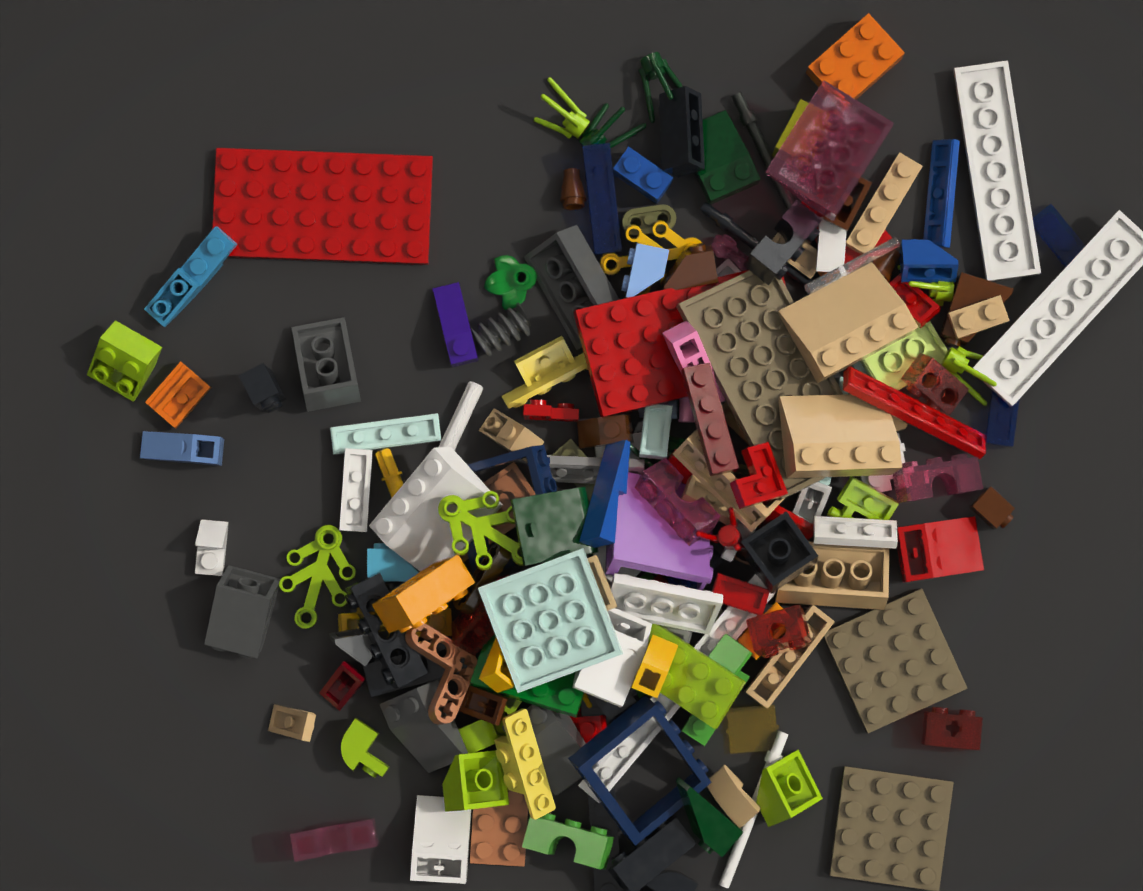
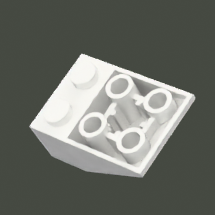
[572,608,652,708]
[410,795,471,884]

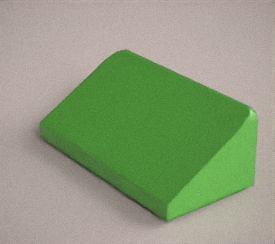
[708,634,753,675]

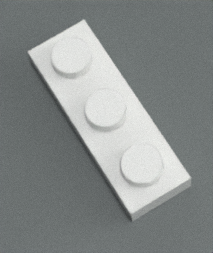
[339,448,373,532]
[813,516,898,549]

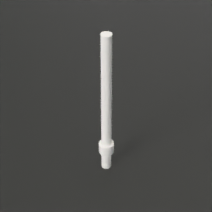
[719,731,788,889]

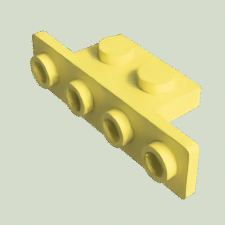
[502,336,588,409]
[494,708,556,820]

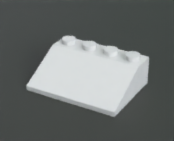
[369,446,503,572]

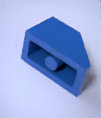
[899,239,959,282]

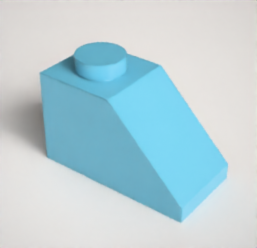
[367,543,419,582]

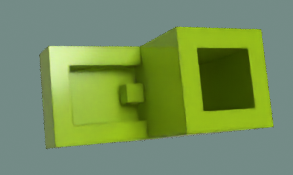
[458,713,507,753]
[341,718,390,778]

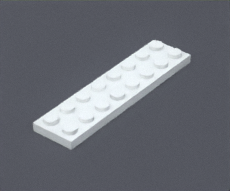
[953,60,1041,281]
[973,210,1143,407]

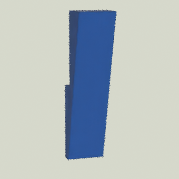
[579,440,630,548]

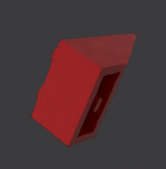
[897,516,984,583]

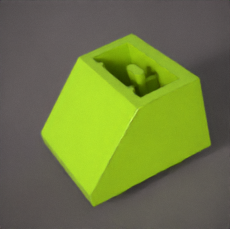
[87,320,162,402]

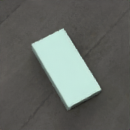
[639,404,673,460]

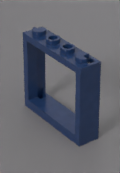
[467,445,557,574]
[568,696,712,846]

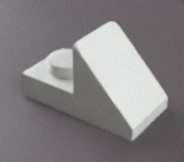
[195,520,229,576]

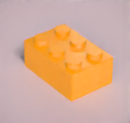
[372,555,475,633]

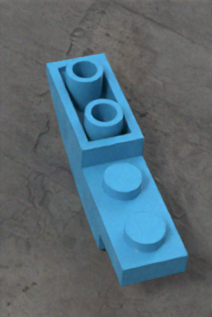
[144,226,238,327]

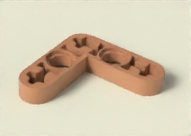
[405,624,477,725]

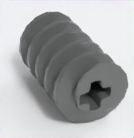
[471,302,531,357]

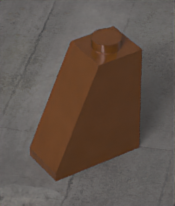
[939,272,1013,347]

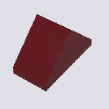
[319,661,366,711]

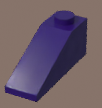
[433,282,479,368]

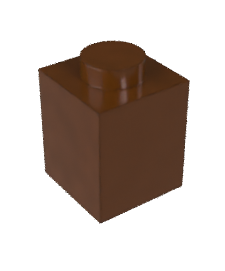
[969,486,1015,530]

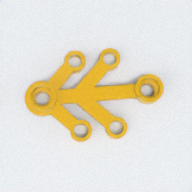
[600,220,702,295]

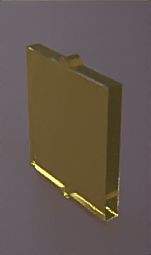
[726,705,779,754]

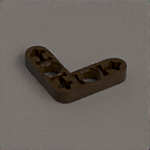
[451,543,511,616]

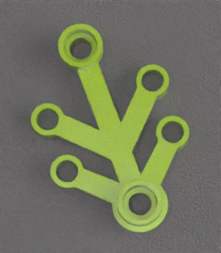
[438,491,523,570]
[279,525,356,629]

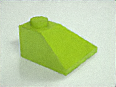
[756,749,823,827]
[442,750,509,812]

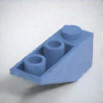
[140,431,224,466]

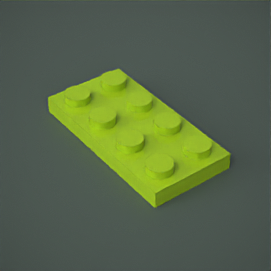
[647,624,746,729]

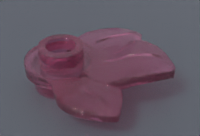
[711,234,748,271]

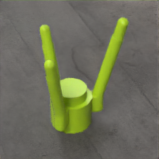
[534,77,590,139]
[898,265,954,306]
[941,346,997,406]

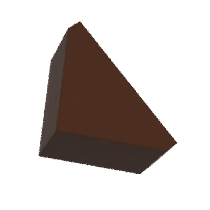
[459,685,508,726]

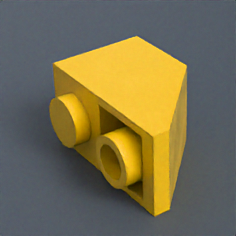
[631,634,678,698]

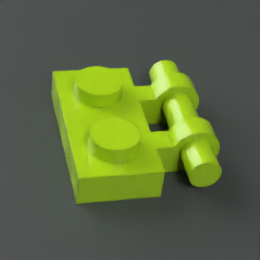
[827,476,899,520]

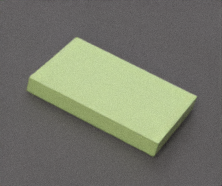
[860,321,948,391]

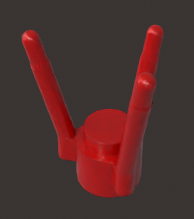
[696,507,742,551]

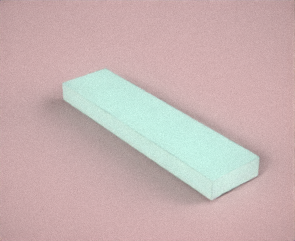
[330,413,442,455]

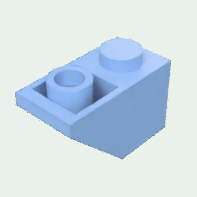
[621,243,669,298]

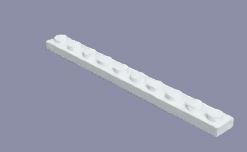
[578,574,776,803]

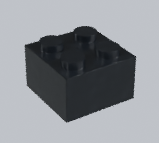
[740,512,819,594]

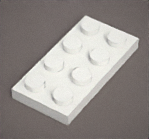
[610,573,723,635]

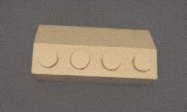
[775,541,889,610]

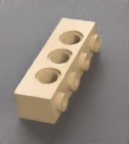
[744,605,835,709]

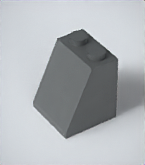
[204,565,281,658]

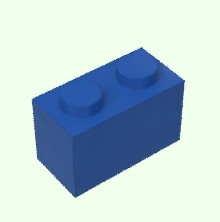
[612,146,673,204]

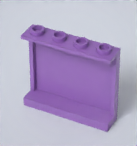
[605,472,713,590]

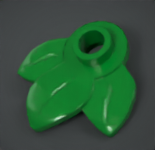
[484,255,537,310]

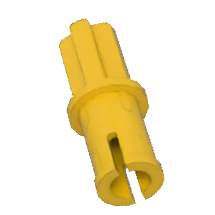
[375,448,403,498]

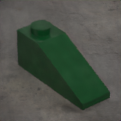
[676,777,743,857]

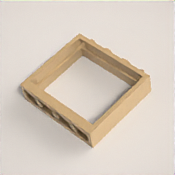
[673,402,784,532]

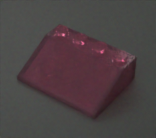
[765,80,894,222]

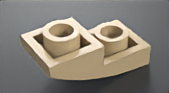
[707,765,761,828]

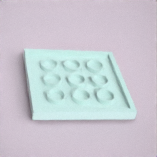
[478,548,623,693]

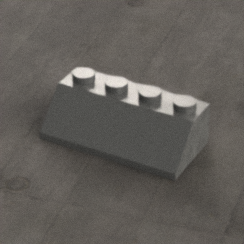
[524,225,620,350]

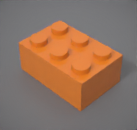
[806,13,905,112]

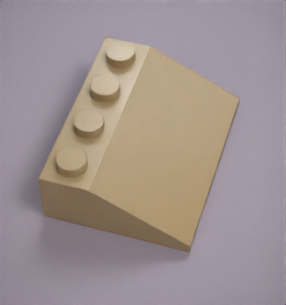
[778,262,918,383]
[778,394,902,478]

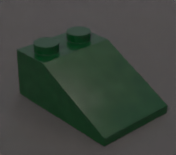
[695,110,760,205]

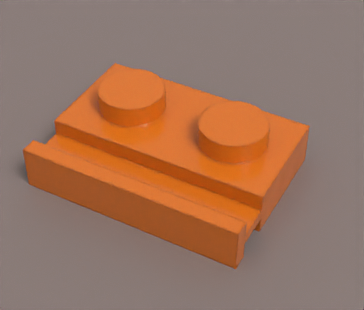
[145,361,212,428]

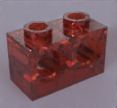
[901,353,969,415]

